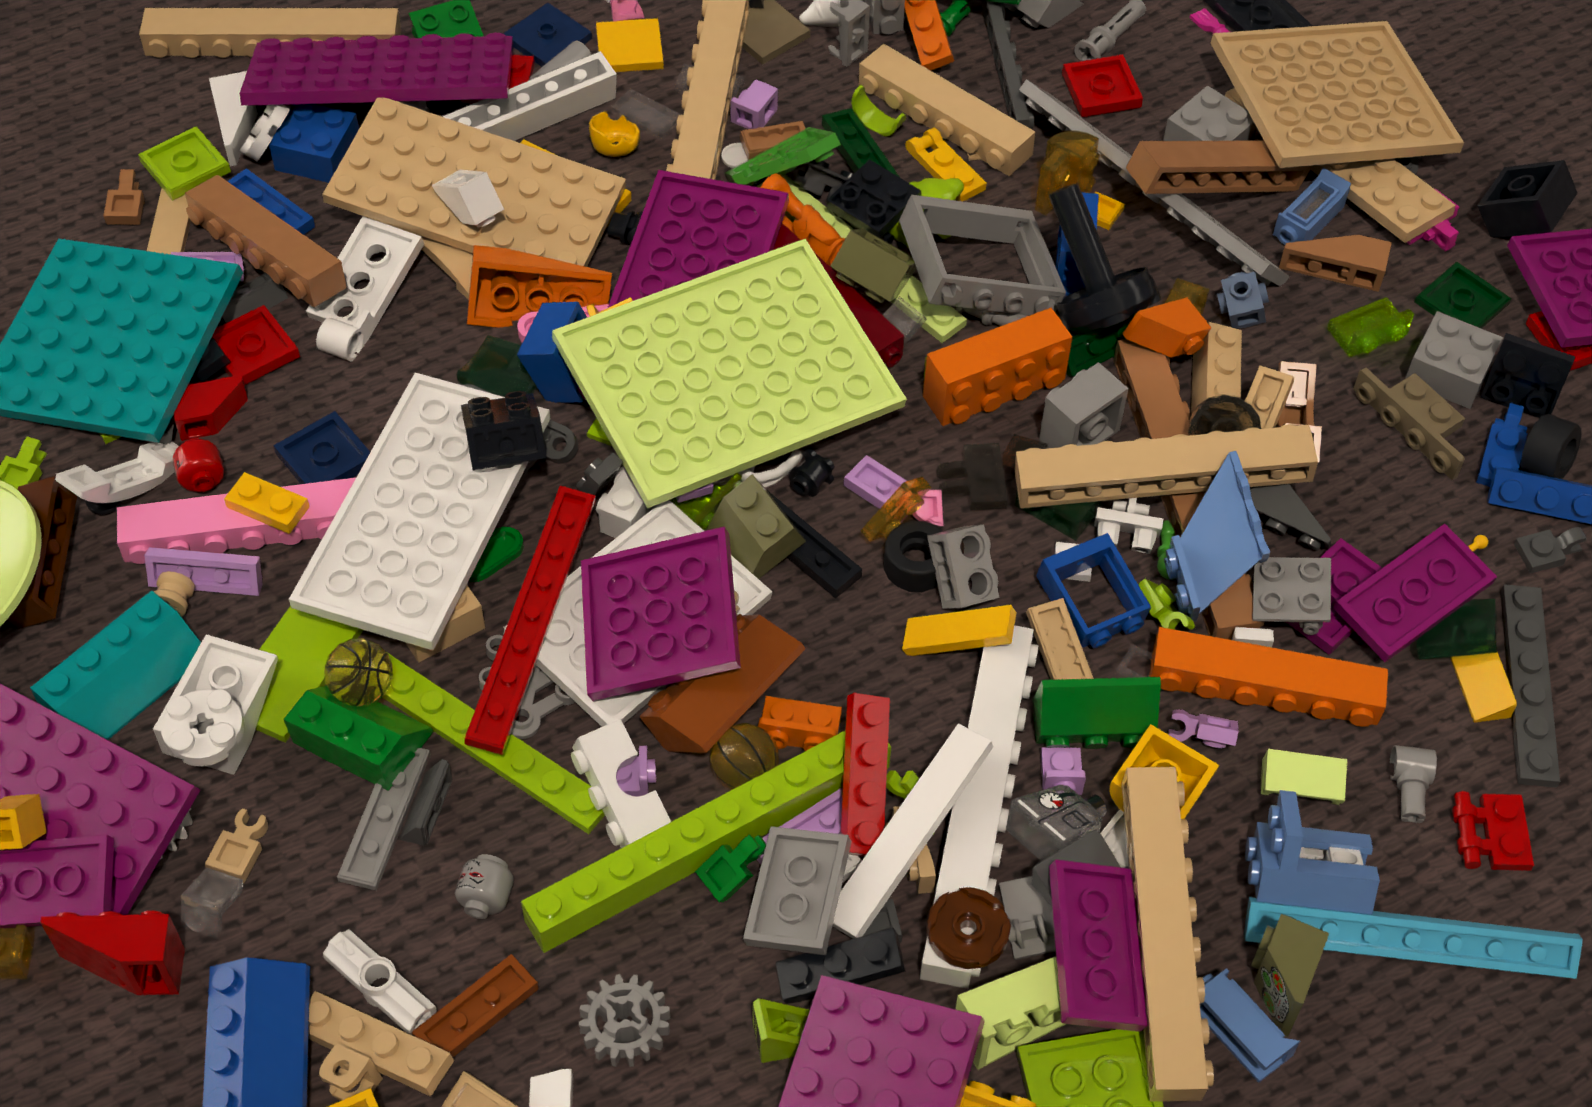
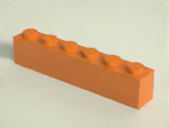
[1149,627,1388,727]

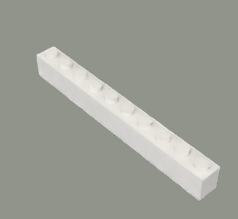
[920,625,1039,989]

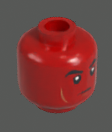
[173,438,224,492]

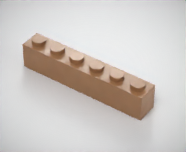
[1126,141,1313,194]
[185,175,347,307]

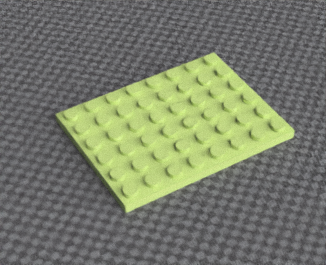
[552,239,907,508]

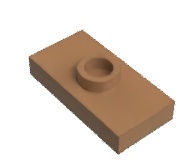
[740,121,806,160]

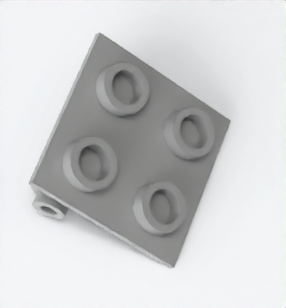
[1253,557,1331,635]
[999,876,1056,960]

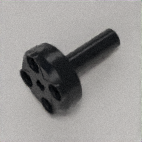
[1049,183,1162,336]

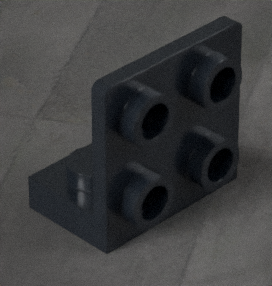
[461,391,547,470]

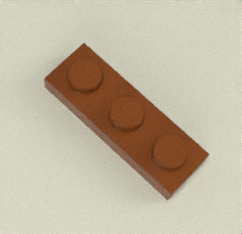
[412,954,539,1057]

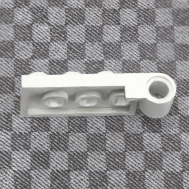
[306,216,425,362]

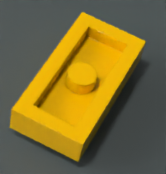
[224,472,310,534]

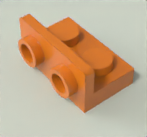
[758,696,842,751]

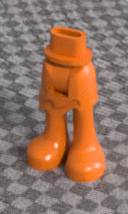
[760,173,845,272]

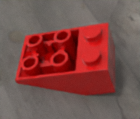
[40,910,185,995]

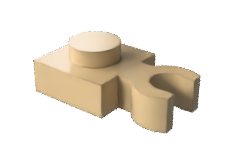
[205,809,268,883]

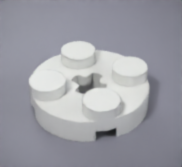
[240,104,291,161]
[161,689,245,766]

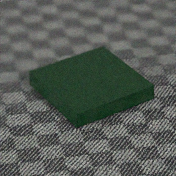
[1414,262,1512,329]

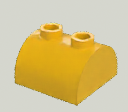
[1109,724,1219,819]

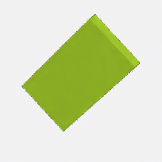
[255,606,363,743]

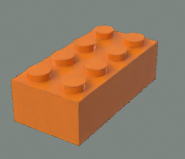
[923,307,1072,426]

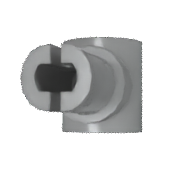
[1390,745,1437,823]

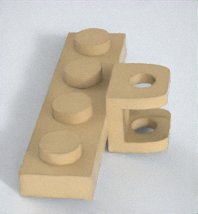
[308,991,454,1101]

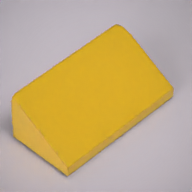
[1450,642,1517,723]

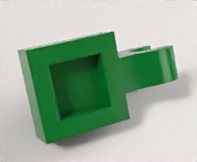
[695,835,766,902]

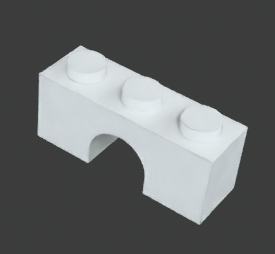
[571,719,671,848]

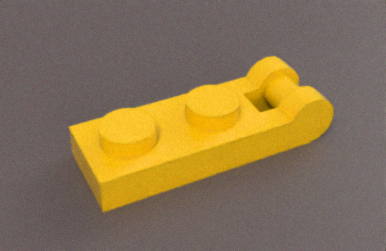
[905,127,987,202]

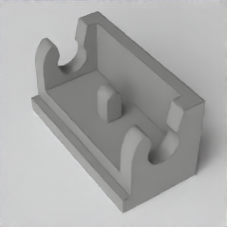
[828,0,870,67]

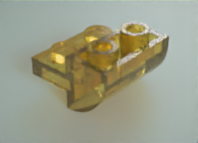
[1035,131,1100,216]

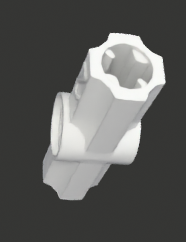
[323,929,437,1035]

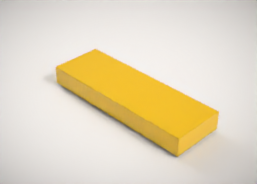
[902,605,1016,656]

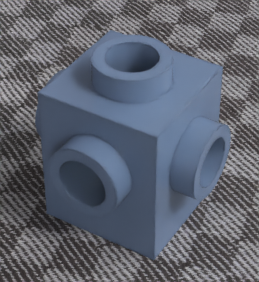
[1217,272,1269,329]

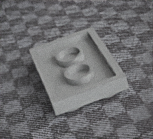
[743,827,852,955]

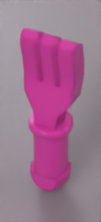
[1189,8,1230,35]

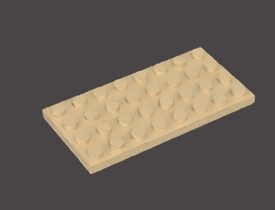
[322,98,626,267]

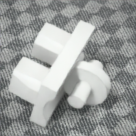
[1094,498,1164,554]

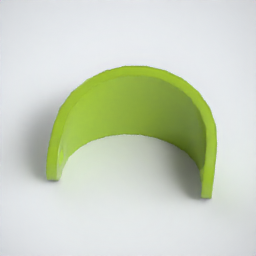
[852,85,906,136]

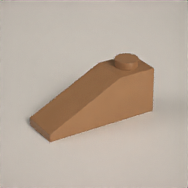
[1279,235,1392,292]

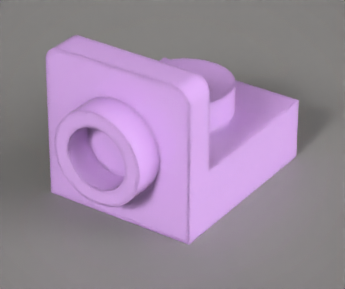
[616,746,656,796]
[1040,747,1086,799]

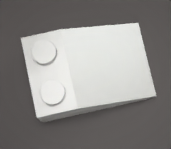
[153,634,278,775]

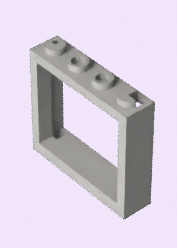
[899,195,1066,315]

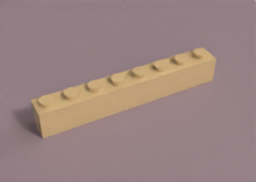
[667,0,749,180]
[139,8,401,58]
[1015,424,1318,508]
[1122,767,1214,1102]

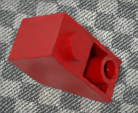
[174,375,248,441]

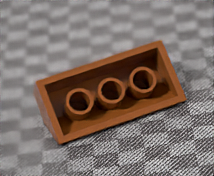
[639,614,806,753]

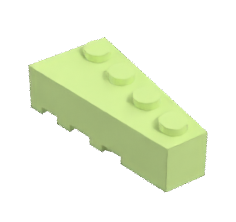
[955,956,1065,1070]

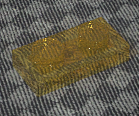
[861,477,932,541]

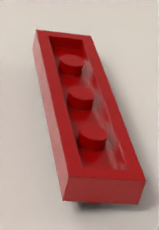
[841,693,890,857]

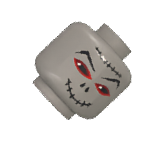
[455,854,514,919]

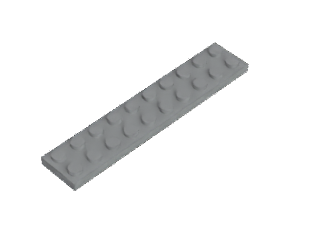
[1019,79,1290,286]

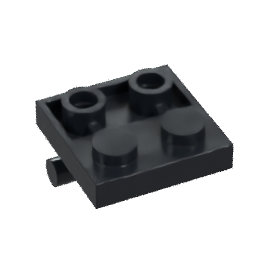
[827,159,921,244]
[1480,333,1575,418]

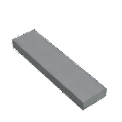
[337,748,431,891]

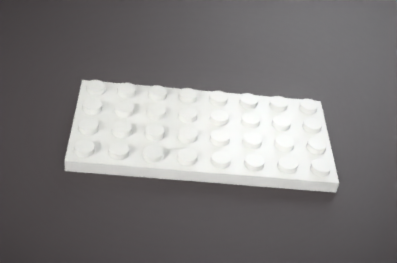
[289,372,550,650]

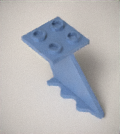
[1164,451,1270,622]

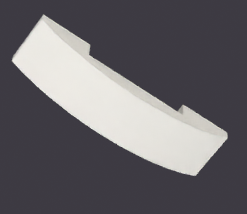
[55,441,179,503]

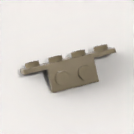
[1353,368,1465,481]

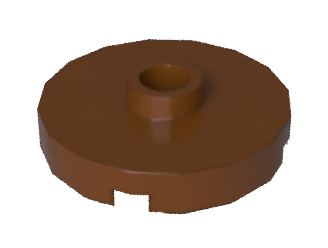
[926,887,1011,969]

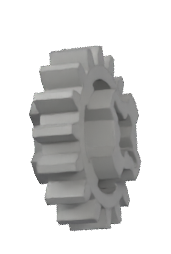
[579,974,670,1067]

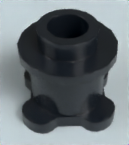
[789,448,835,497]

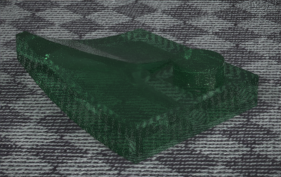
[456,335,537,397]
[1416,598,1497,660]

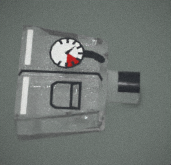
[1006,784,1106,861]

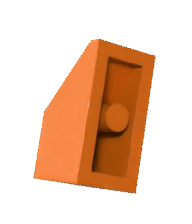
[1123,297,1211,358]

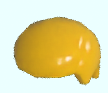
[589,111,640,157]

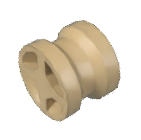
[154,571,195,617]

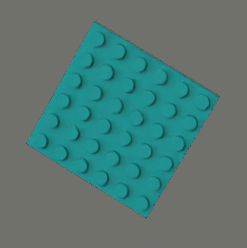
[0,238,244,443]

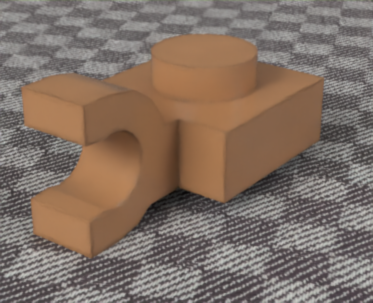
[104,169,145,225]

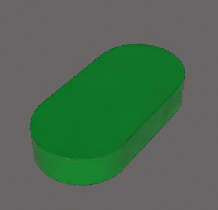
[469,527,524,582]

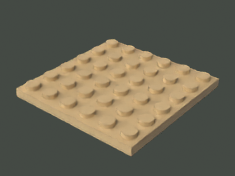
[1210,21,1464,168]

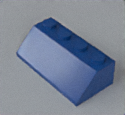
[203,957,310,1107]

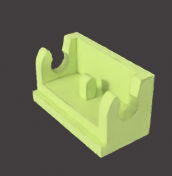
[1261,749,1347,805]

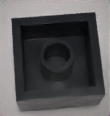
[1477,160,1578,238]

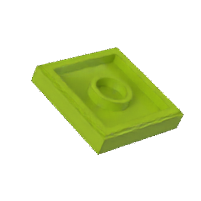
[138,126,231,201]

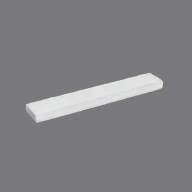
[832,723,994,939]

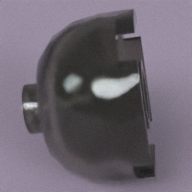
[1188,394,1261,436]

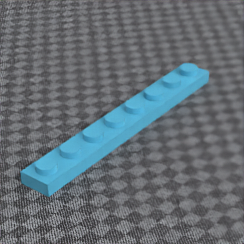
[1244,897,1583,979]

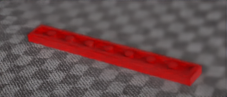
[465,485,596,755]

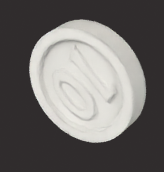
[721,143,748,168]

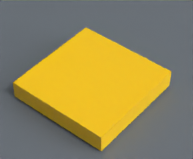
[596,18,664,72]

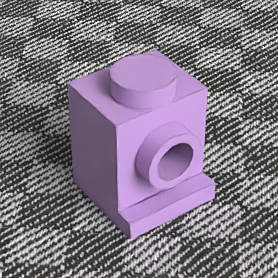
[730,79,778,129]

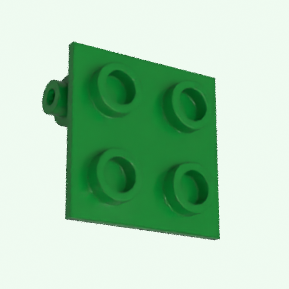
[409,0,484,38]

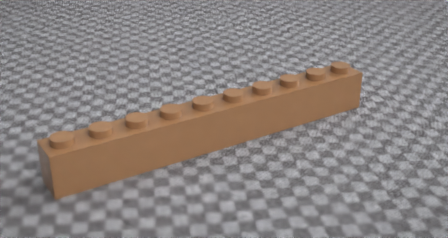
[1113,339,1264,640]

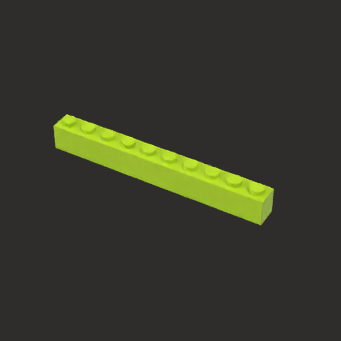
[521,730,891,953]

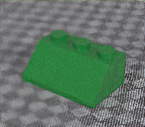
[1033,677,1161,749]
[283,683,433,791]

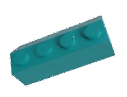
[30,590,201,740]

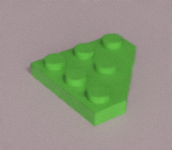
[725,127,841,186]

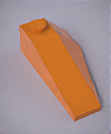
[467,245,612,328]

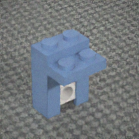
[1245,790,1380,915]

